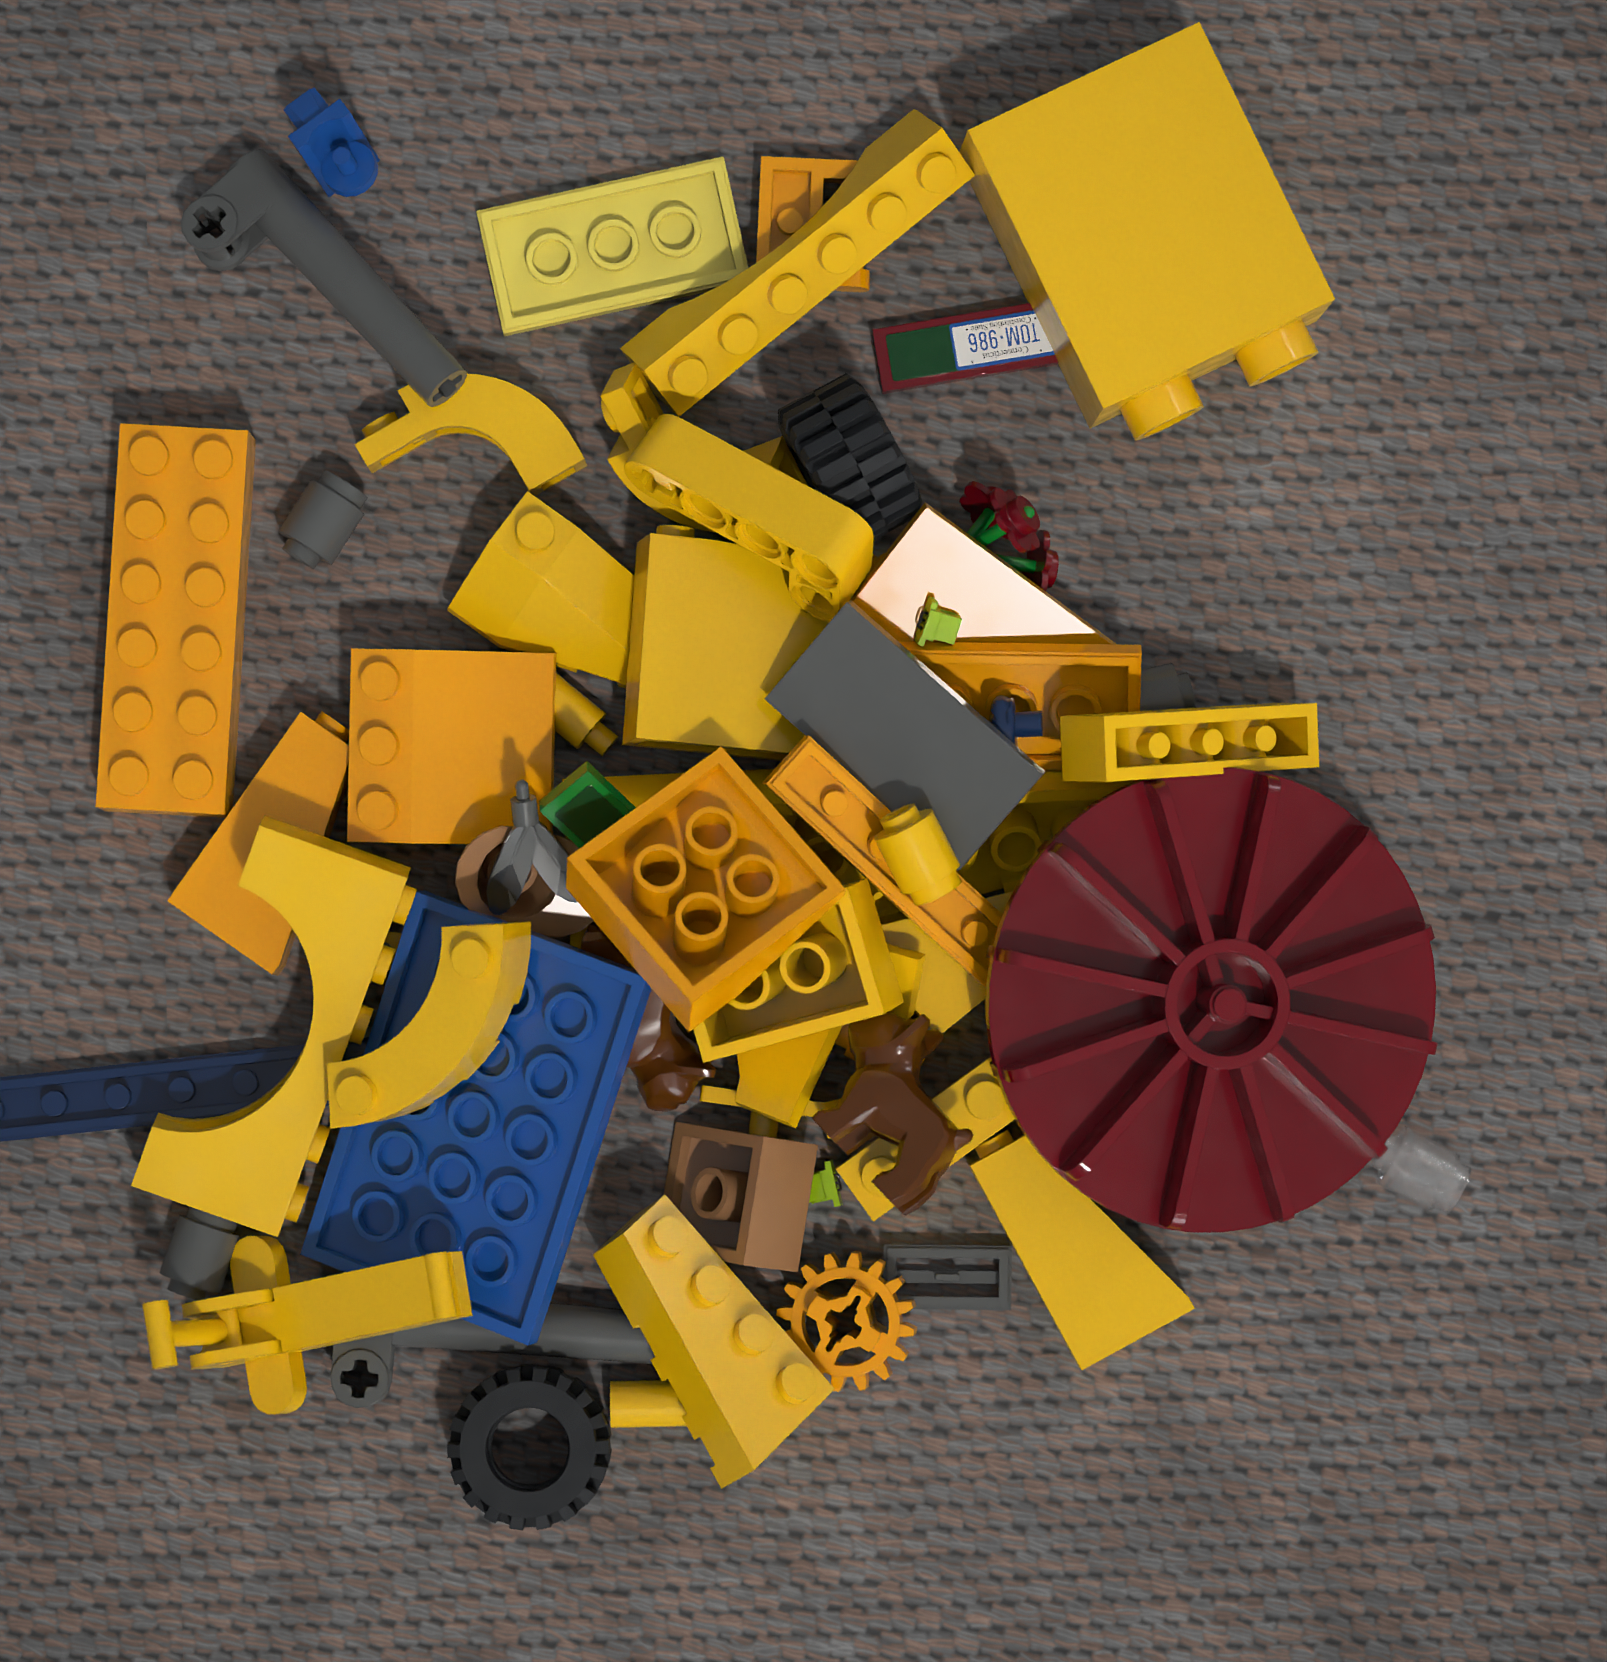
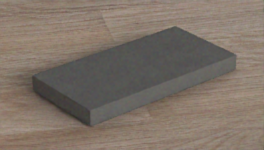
[765,600,1045,871]

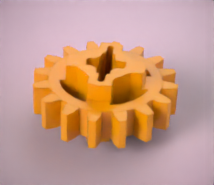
[776,1251,917,1392]

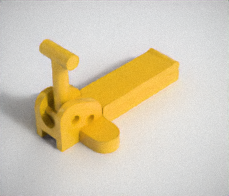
[142,1236,473,1415]

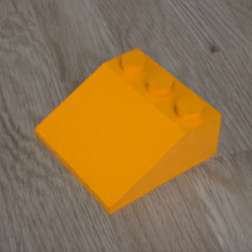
[347,648,556,844]
[566,747,846,1032]

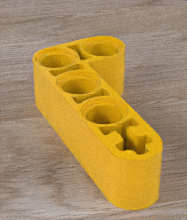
[624,414,874,622]

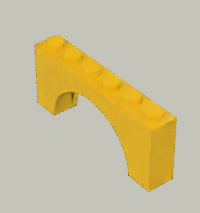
[131,815,417,1237]

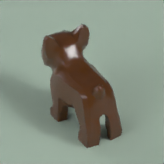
[580,921,716,1112]
[812,1011,973,1216]

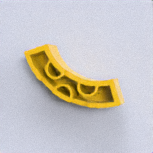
[327,921,531,1129]

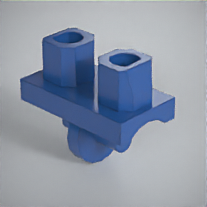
[284,87,380,197]

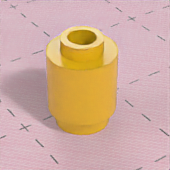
[874,803,962,906]

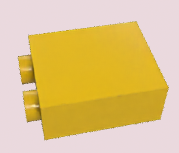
[959,22,1335,441]

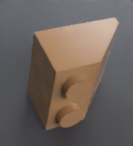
[664,1122,818,1272]

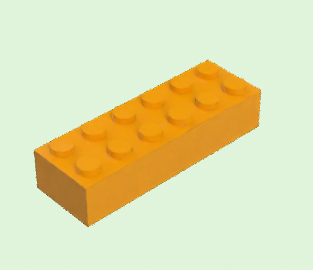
[96,423,256,818]

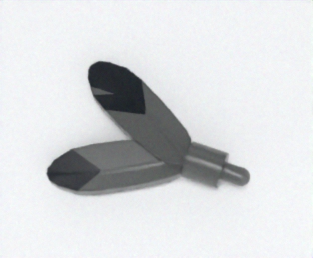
[486,780,577,915]

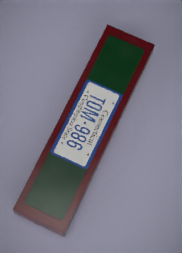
[872,303,1058,394]

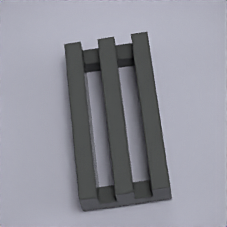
[883,1244,1012,1310]

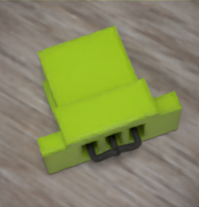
[914,596,962,646]
[809,1160,843,1207]

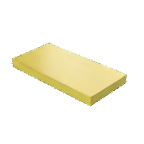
[476,156,748,336]

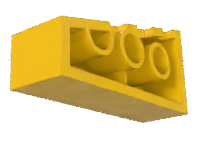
[593,1194,835,1489]

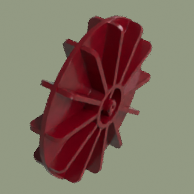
[985,768,1438,1233]

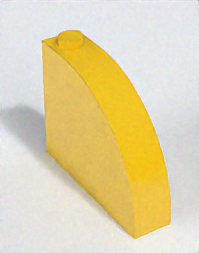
[622,525,829,761]

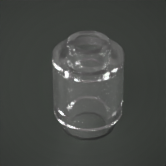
[1370,1126,1471,1213]

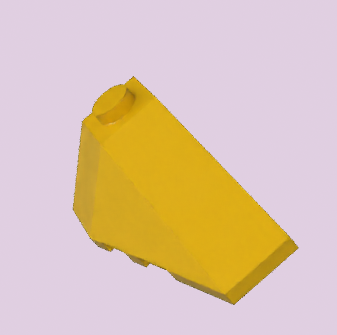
[447,491,634,689]

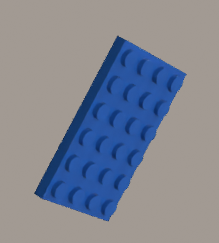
[300,891,652,1345]

